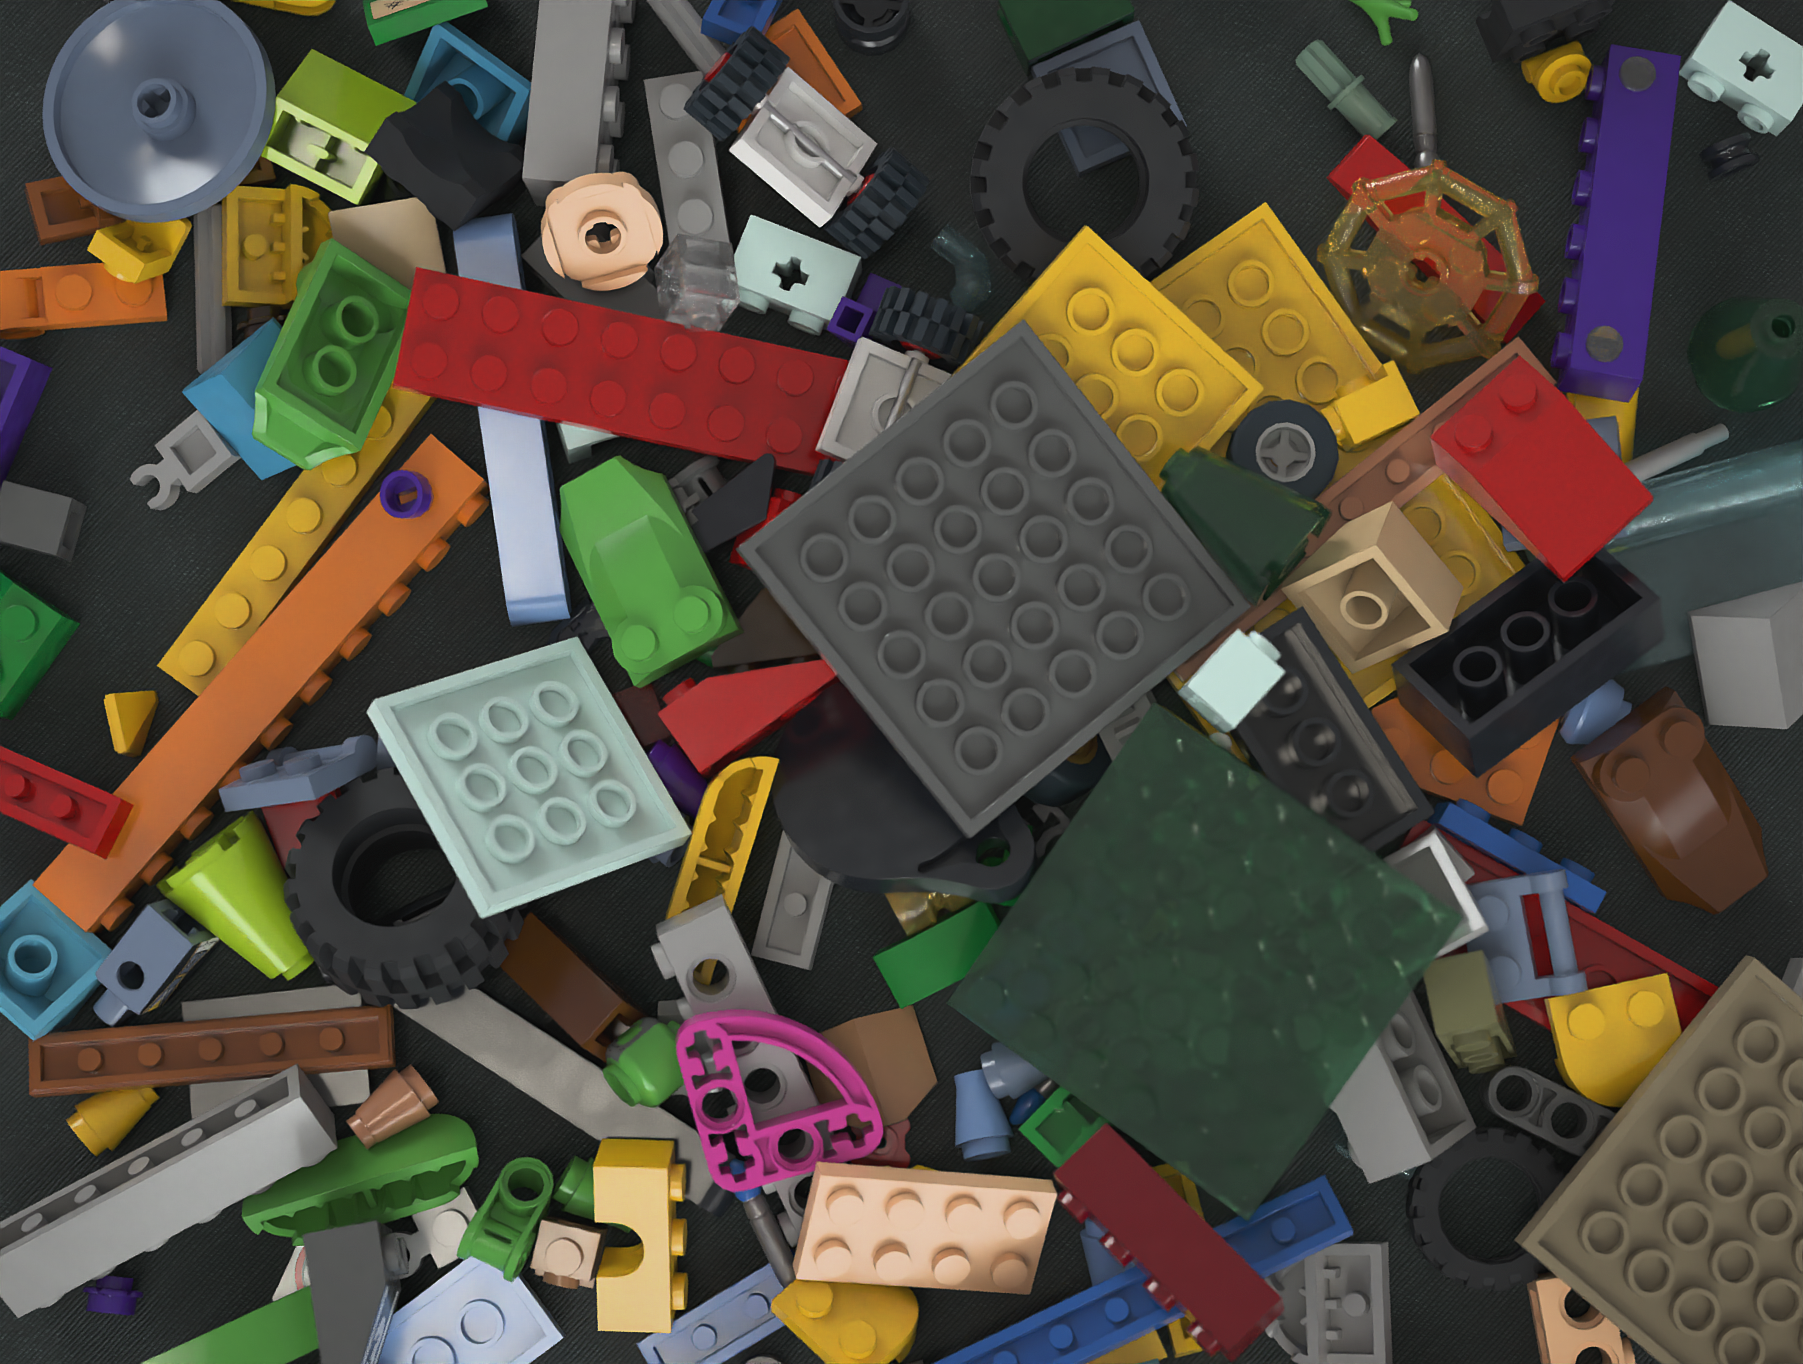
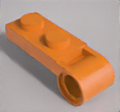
[0,263,167,340]

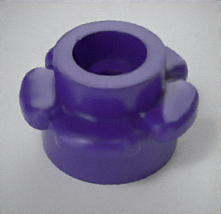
[83,1276,144,1315]

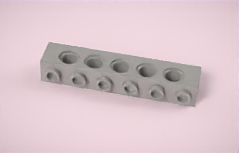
[650,894,848,1248]

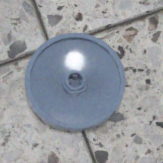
[42,0,276,223]

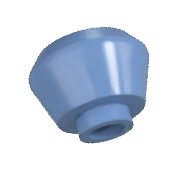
[1558,679,1632,744]

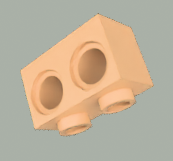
[1527,1272,1636,1364]

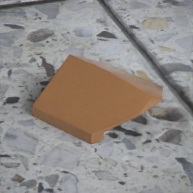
[805,1005,938,1129]

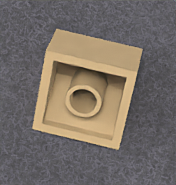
[1281,501,1464,674]

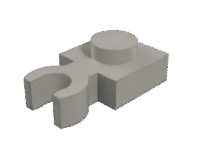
[130,410,241,510]
[395,1186,479,1279]

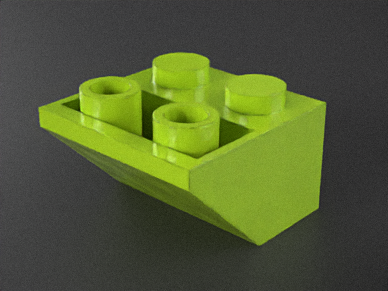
[260,49,417,206]

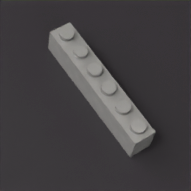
[0,1064,337,1318]

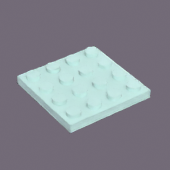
[367,637,692,919]

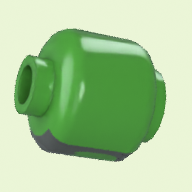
[603,1017,695,1108]

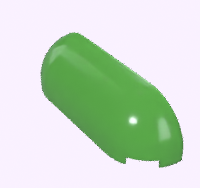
[242,1114,479,1246]

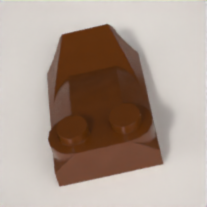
[1570,686,1769,915]

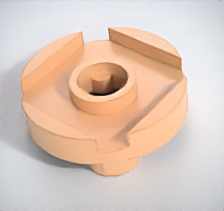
[541,172,663,291]

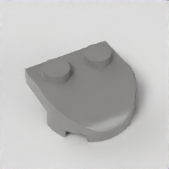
[1264,1241,1393,1364]

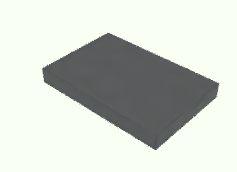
[181,985,373,1119]

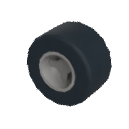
[1226,399,1339,513]

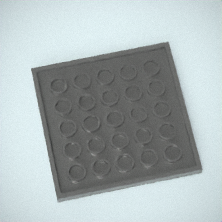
[736,319,1251,838]

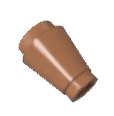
[346,1064,439,1150]

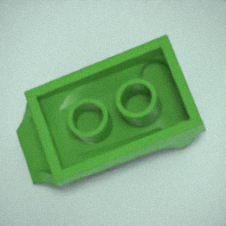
[252,238,411,470]
[559,455,744,688]

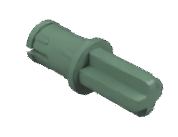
[1295,39,1398,140]

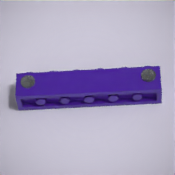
[1551,44,1681,403]

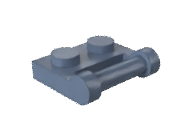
[218,735,377,812]
[1466,869,1588,1003]

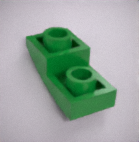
[873,900,1014,1009]

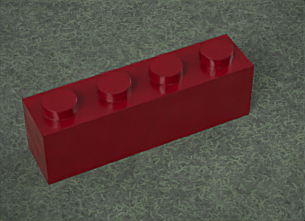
[1053,1123,1285,1363]

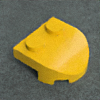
[222,184,333,309]
[1544,973,1682,1107]
[771,1279,919,1364]

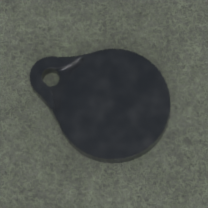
[771,681,1038,903]

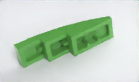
[140,1285,398,1364]

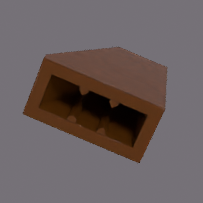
[500,912,652,1063]

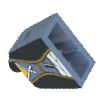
[93,899,223,1028]

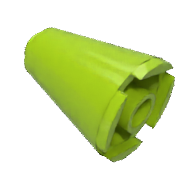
[156,810,315,981]

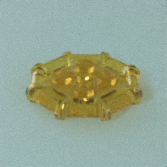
[1316,159,1539,375]

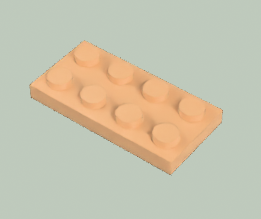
[793,1162,1057,1295]

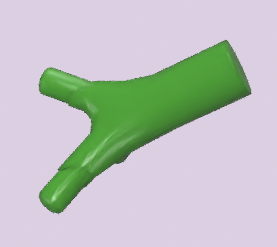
[1349,0,1418,45]

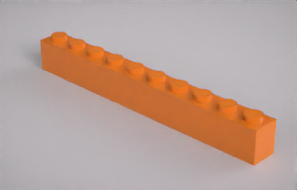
[32,434,490,933]

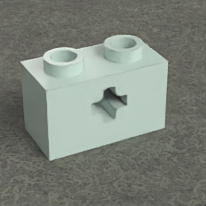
[1679,0,1803,136]
[724,215,862,335]
[1177,629,1285,734]

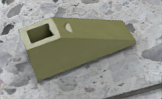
[1421,950,1517,1074]

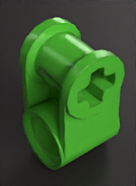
[457,1157,554,1283]

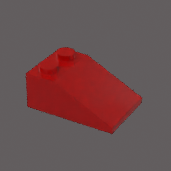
[1430,355,1654,582]
[657,659,841,780]

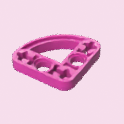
[675,1009,883,1192]

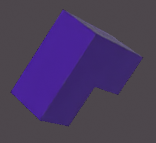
[826,273,902,349]

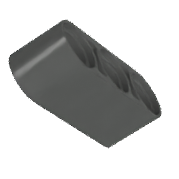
[1478,1064,1616,1158]

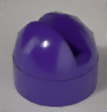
[380,470,434,519]

